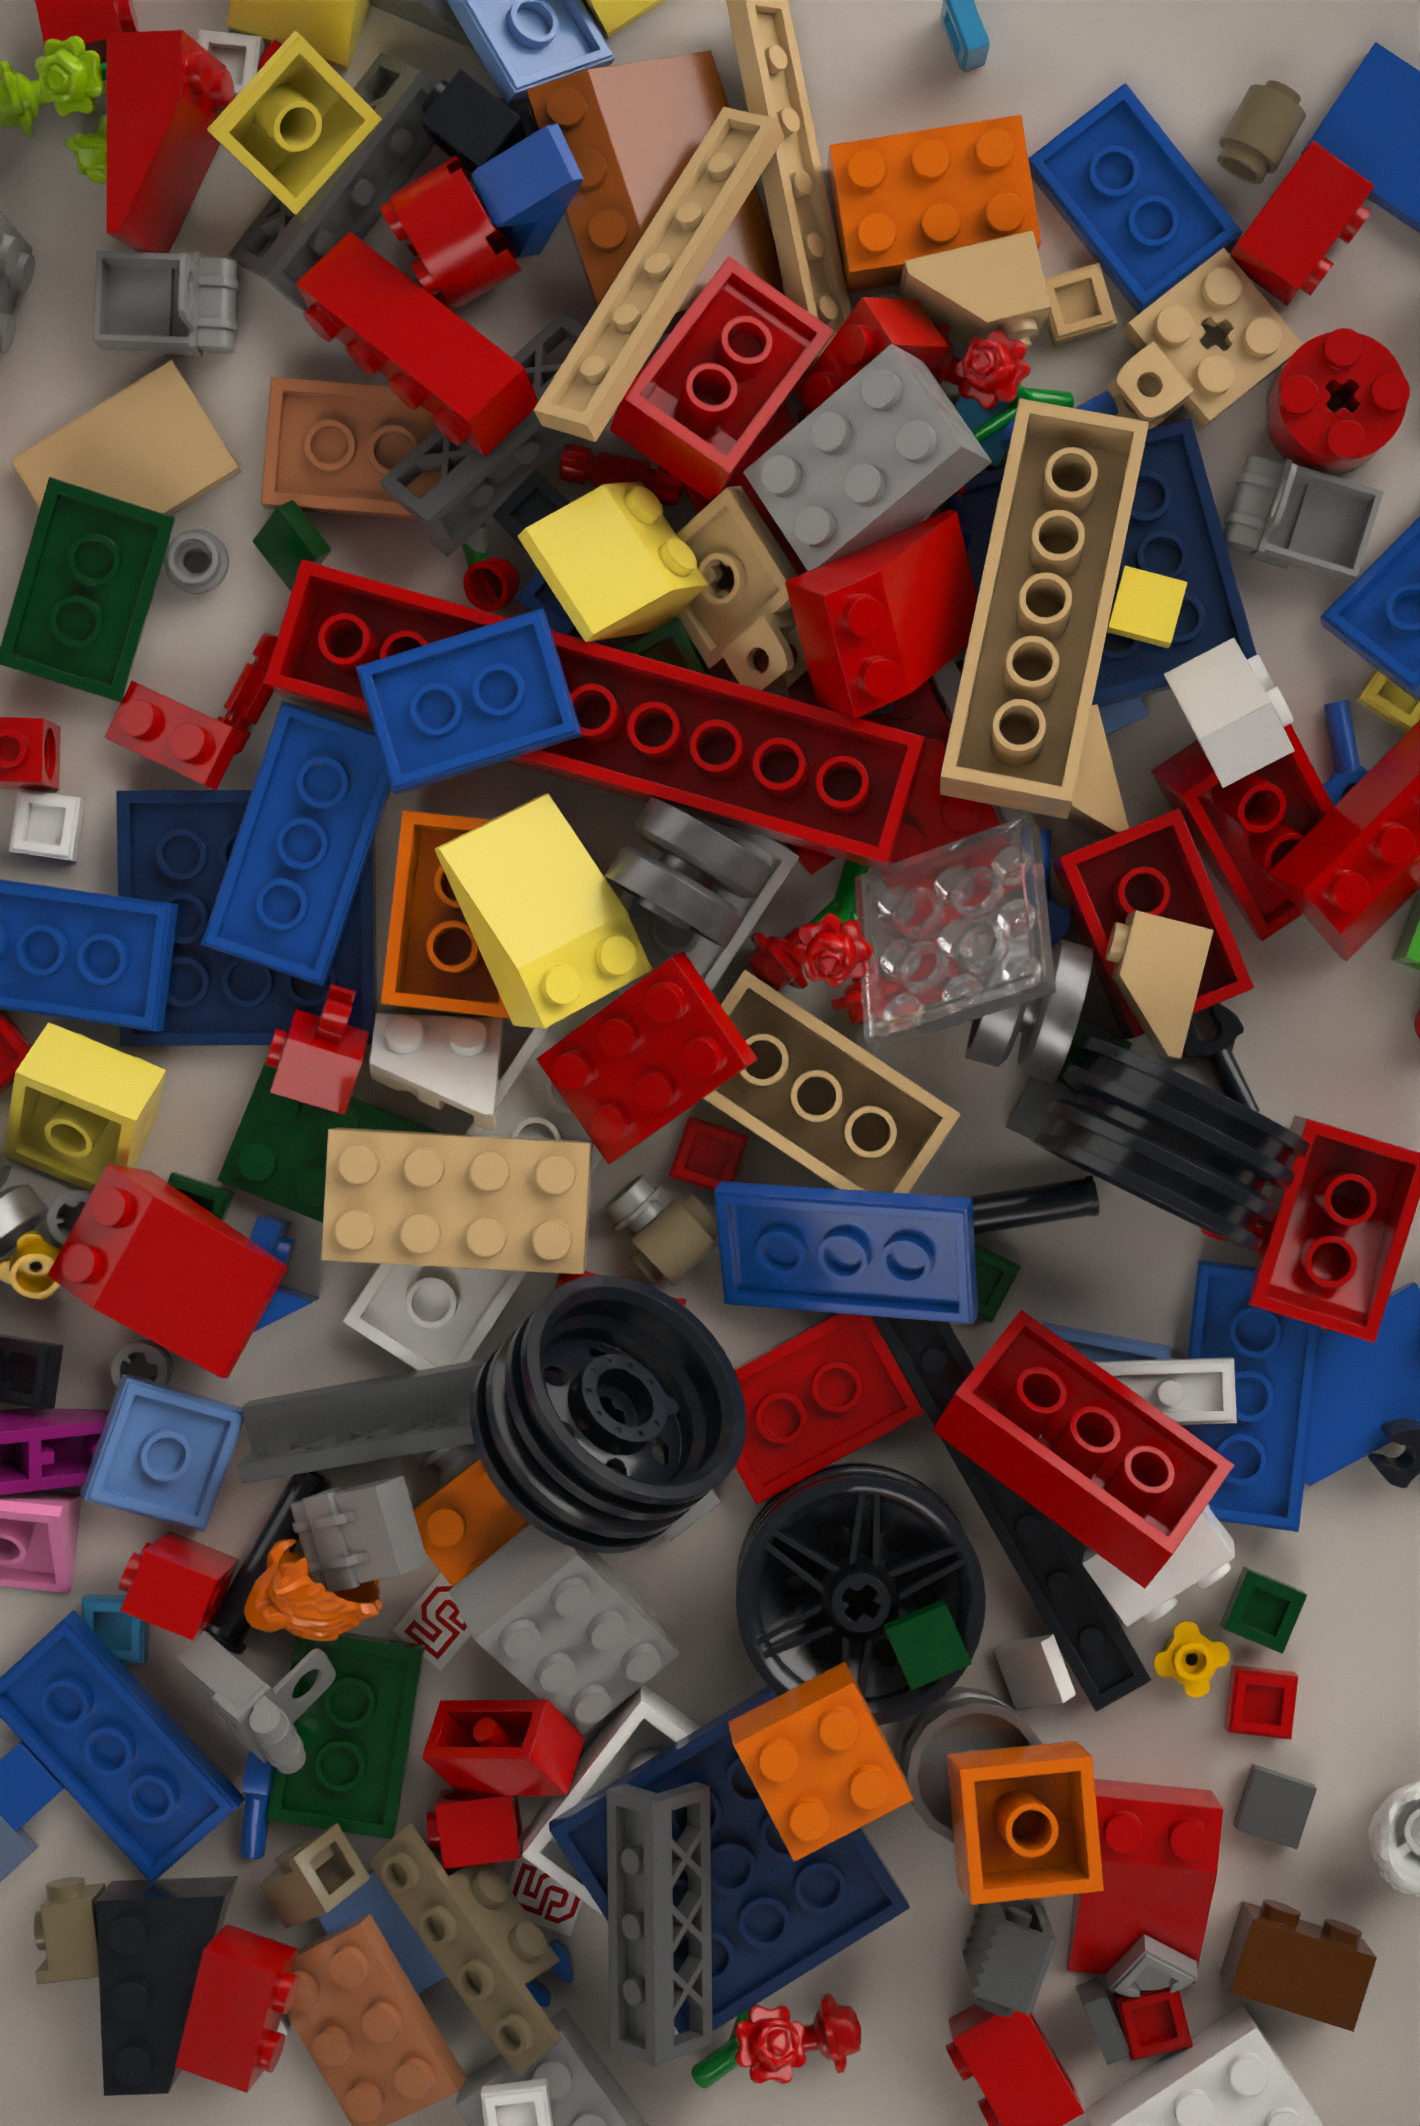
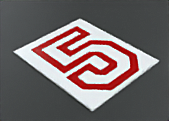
[393,1573,471,1671]
[508,1854,583,1936]

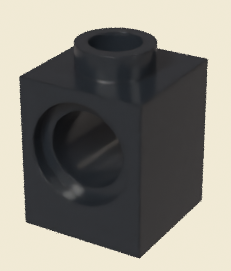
[420,69,527,174]

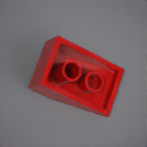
[106,30,234,253]
[610,256,835,502]
[785,509,978,719]
[1151,724,1334,941]
[1248,1115,1420,1343]
[47,1164,289,1378]
[1067,1779,1223,1984]

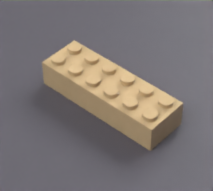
[940,398,1149,819]

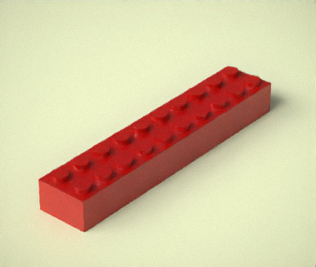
[264,560,926,872]

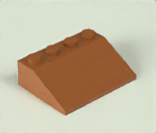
[526,50,785,336]

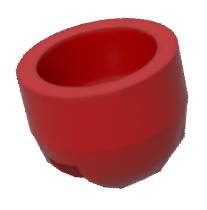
[463,557,520,612]

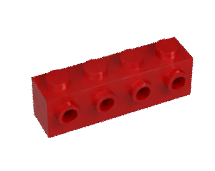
[295,232,539,457]

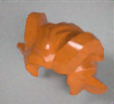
[244,1539,383,1641]

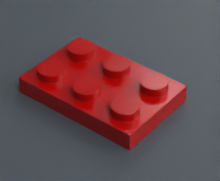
[536,951,758,1165]
[734,1313,924,1505]

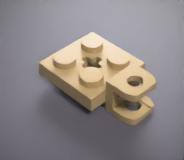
[1105,247,1303,430]
[676,486,809,691]

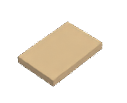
[10,360,242,516]

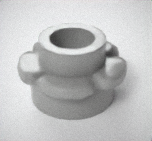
[604,1175,663,1233]

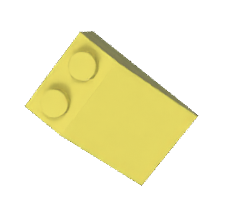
[434,793,652,1029]

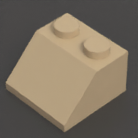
[898,230,1051,350]

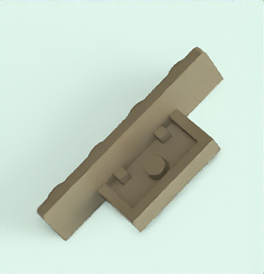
[369,1823,563,2074]

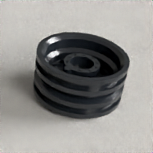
[1030,1035,1310,1252]
[470,1275,746,1554]
[736,1462,986,1726]

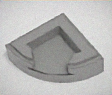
[1107,1934,1198,1997]

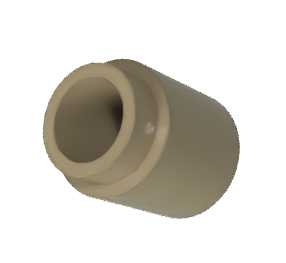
[1217,80,1306,184]
[629,1193,718,1287]

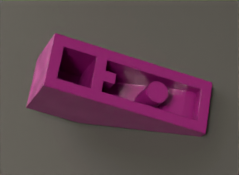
[0,1408,110,1495]

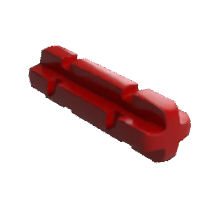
[559,444,683,506]
[217,633,278,754]

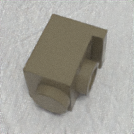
[260,1823,370,1928]
[34,1877,106,1985]

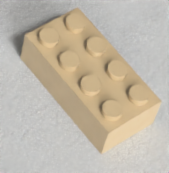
[704,970,961,1194]
[321,1128,593,1274]

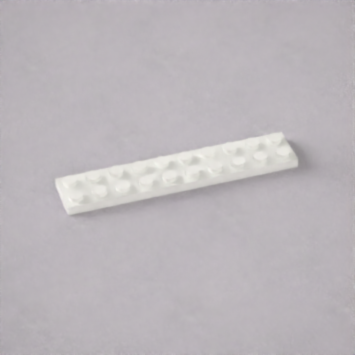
[342,815,799,1371]

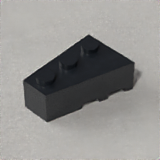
[96,1876,238,2096]

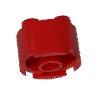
[380,155,523,310]
[1266,328,1410,473]

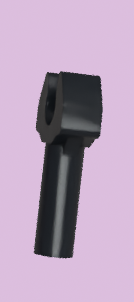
[1182,1003,1260,1112]
[1368,1418,1420,1488]

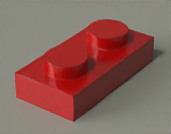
[104,681,244,791]

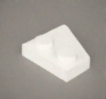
[369,1013,504,1130]

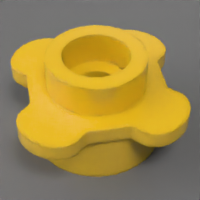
[0,1231,62,1300]
[1153,1621,1230,1698]

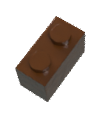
[1220,1899,1377,2032]

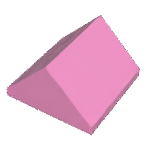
[0,1490,82,1593]

